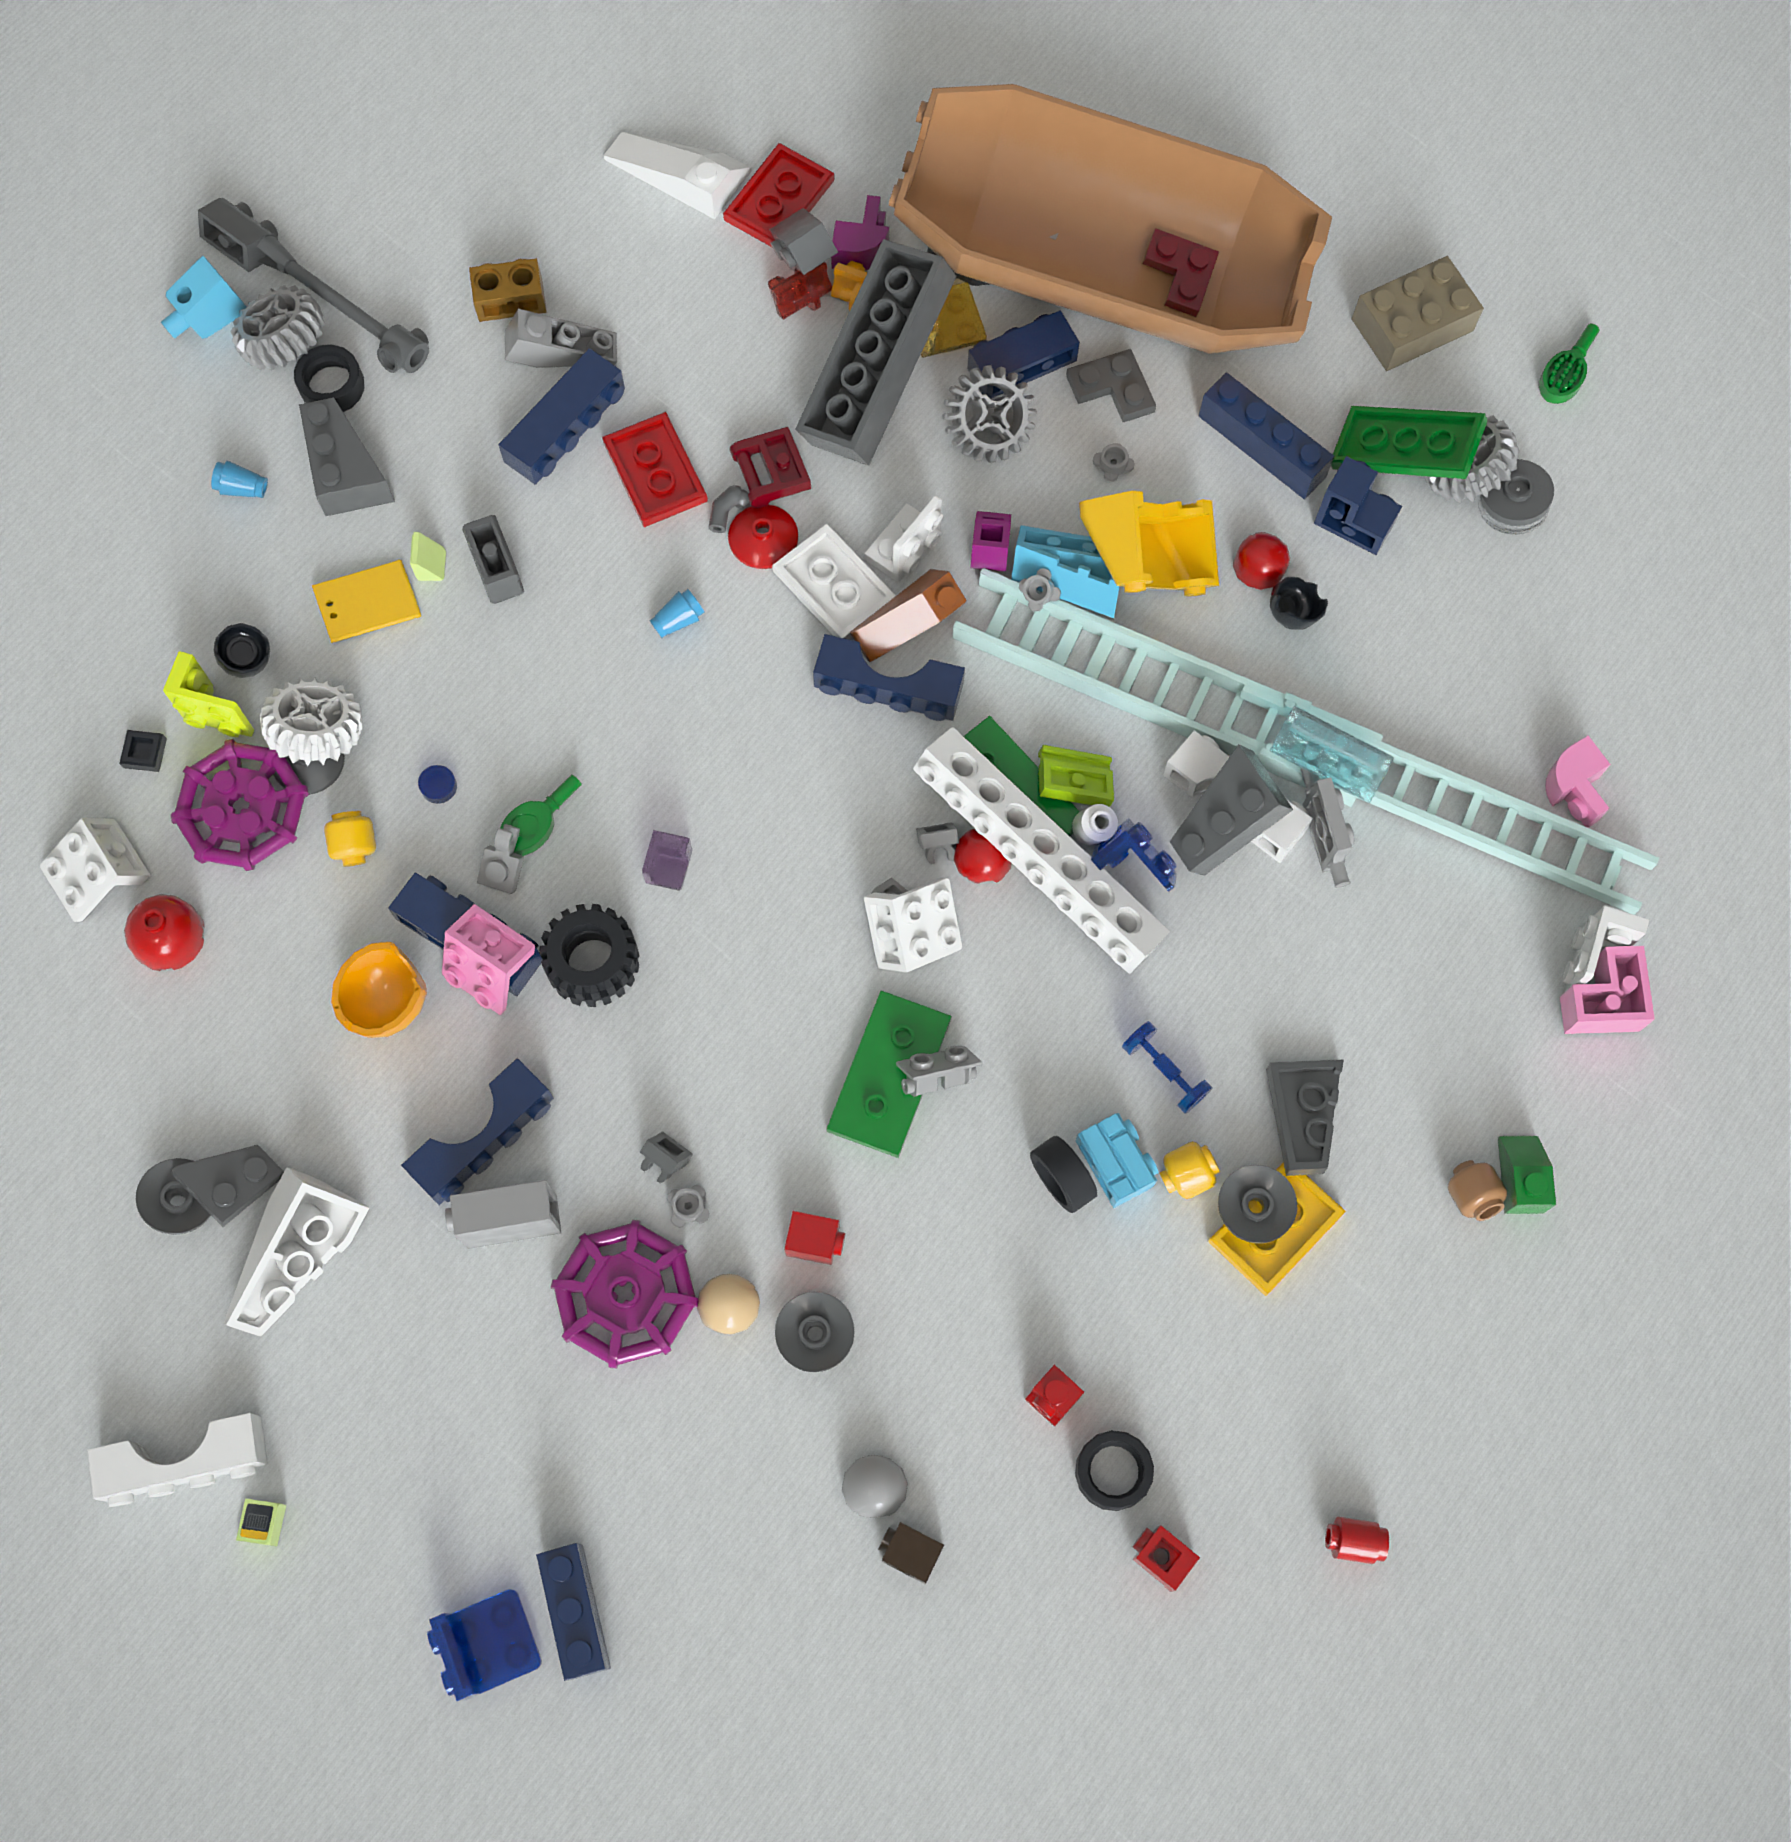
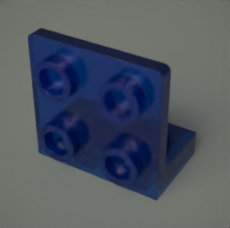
[1091,818,1177,892]

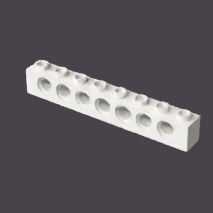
[913,727,1170,974]

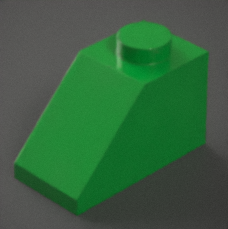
[1498,1136,1556,1214]

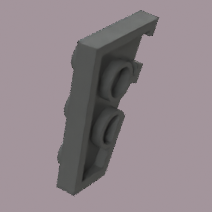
[1266,1059,1344,1176]

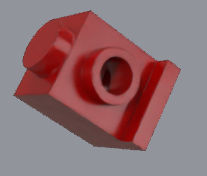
[1025,1364,1084,1427]
[1132,1525,1200,1592]

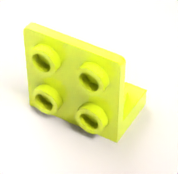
[163,651,254,738]

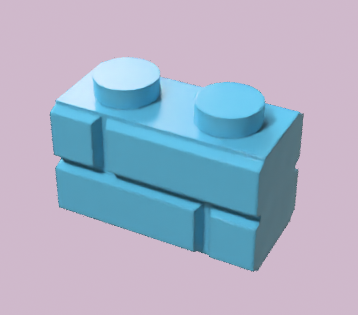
[1075,1113,1158,1208]

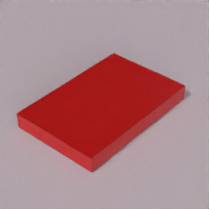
[723,143,835,247]
[602,412,708,527]

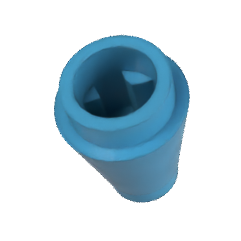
[211,460,268,498]
[649,589,705,638]

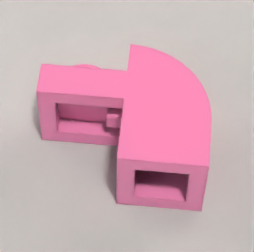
[1545,736,1611,828]

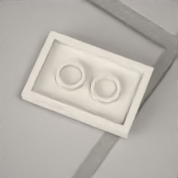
[773,524,896,639]

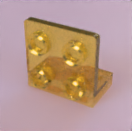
[921,282,987,358]

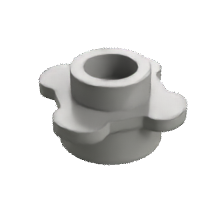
[1093,443,1135,482]
[1019,568,1061,611]
[667,1185,709,1228]

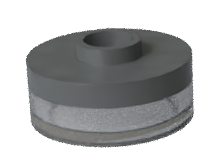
[1478,459,1554,535]

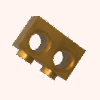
[469,258,547,322]

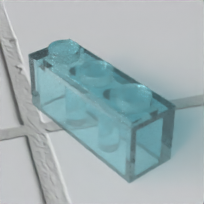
[1269,706,1394,803]

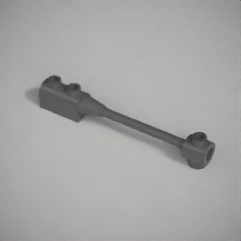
[198,198,429,373]

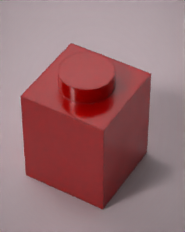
[784,1211,846,1265]

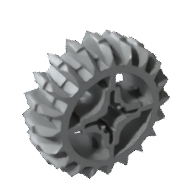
[230,285,325,370]
[942,365,1037,463]
[1424,412,1519,503]

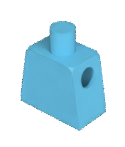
[161,256,247,339]

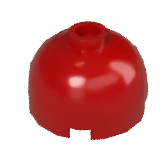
[124,894,205,971]

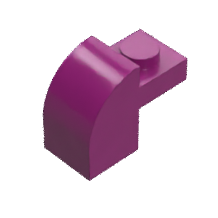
[831,195,889,271]
[970,511,1012,572]

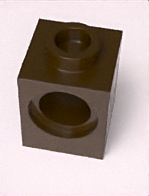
[878,1522,944,1584]

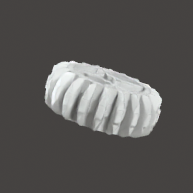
[260,677,363,766]

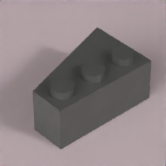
[299,397,395,516]
[1170,744,1293,876]

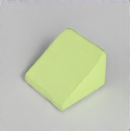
[410,532,446,581]

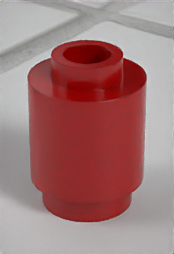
[1325,1517,1389,1564]

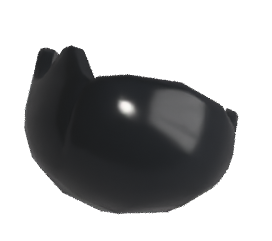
[1270,577,1328,630]
[213,623,270,678]

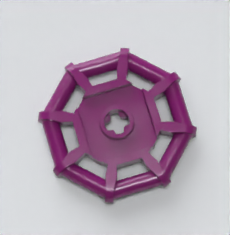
[170,739,309,871]
[551,1220,699,1369]

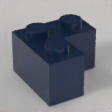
[1314,456,1403,555]

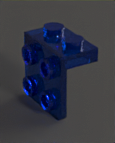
[427,1589,542,1702]

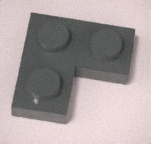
[1066,349,1156,422]

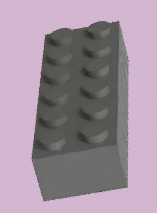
[795,239,957,466]

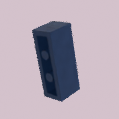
[967,310,1080,399]
[536,1543,611,1681]

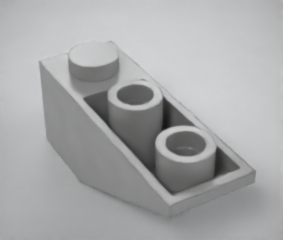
[505,309,617,368]

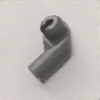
[709,485,749,533]

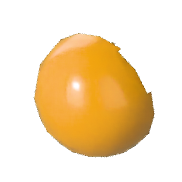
[331,942,427,1038]

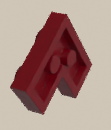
[1143,228,1219,317]

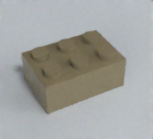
[1352,255,1484,372]

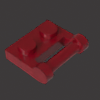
[729,427,811,509]

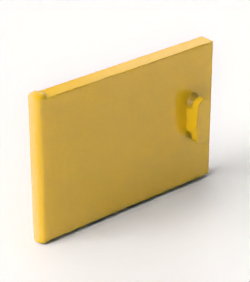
[312,560,421,643]

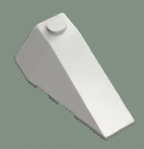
[603,132,751,219]
[224,1167,369,1337]

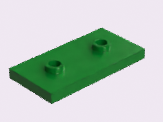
[1331,406,1488,479]
[963,715,1080,837]
[826,991,952,1158]

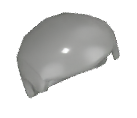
[842,1455,908,1518]

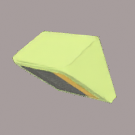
[236,1499,286,1547]

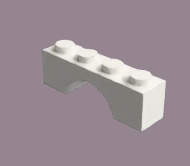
[1163,730,1313,863]
[87,1413,268,1507]

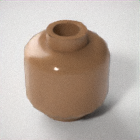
[1447,1160,1507,1221]

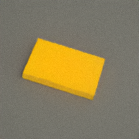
[1208,1163,1346,1296]

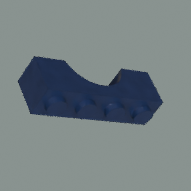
[813,634,965,721]
[401,1058,554,1206]

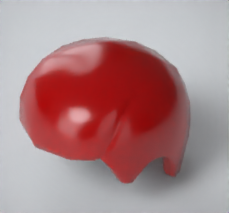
[1233,532,1290,590]
[954,828,1012,884]

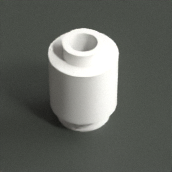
[1072,804,1118,845]

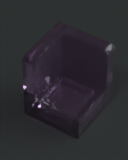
[642,830,693,891]

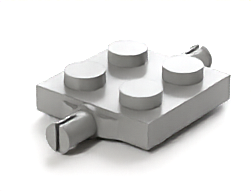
[1300,764,1354,888]

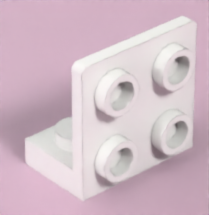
[864,495,943,583]
[40,818,151,922]
[864,878,962,972]
[1562,905,1649,993]

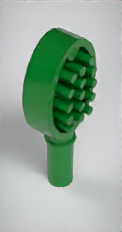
[1539,323,1600,404]
[500,774,582,856]

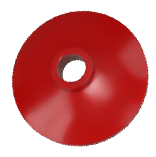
[728,504,798,569]

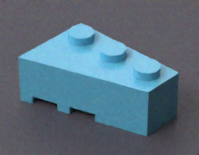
[1011,525,1120,618]

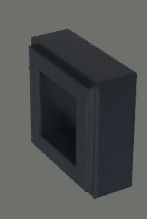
[119,730,167,772]

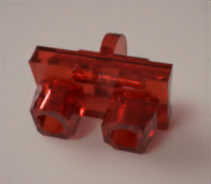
[768,262,833,320]

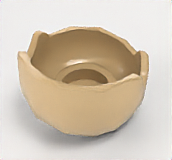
[697,1274,760,1335]

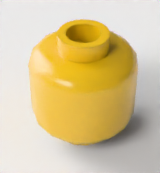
[324,811,376,867]
[1159,1141,1220,1199]

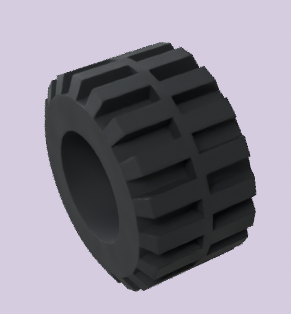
[539,904,640,1007]

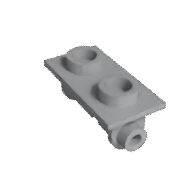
[896,1046,982,1097]

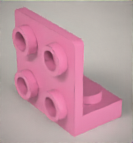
[442,904,535,1015]

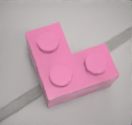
[1560,946,1655,1034]

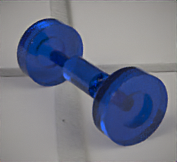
[1122,1021,1213,1114]

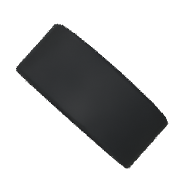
[294,344,365,412]
[1030,1136,1097,1213]
[1075,1430,1154,1511]

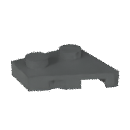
[171,1145,284,1227]

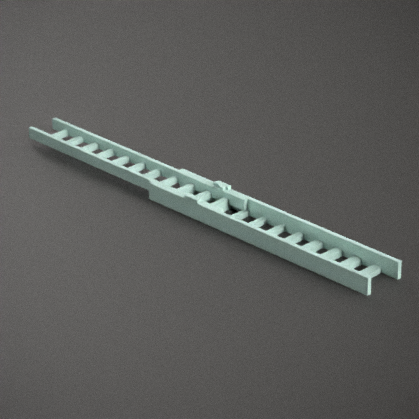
[953,568,1659,915]

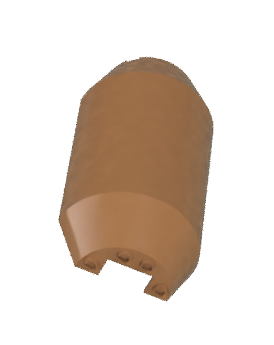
[889,84,1332,354]

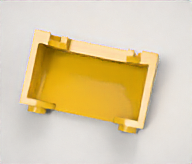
[1079,490,1219,597]

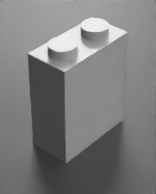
[445,1180,561,1249]

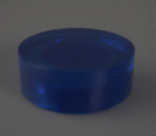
[418,765,457,804]

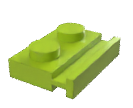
[1038,745,1114,807]

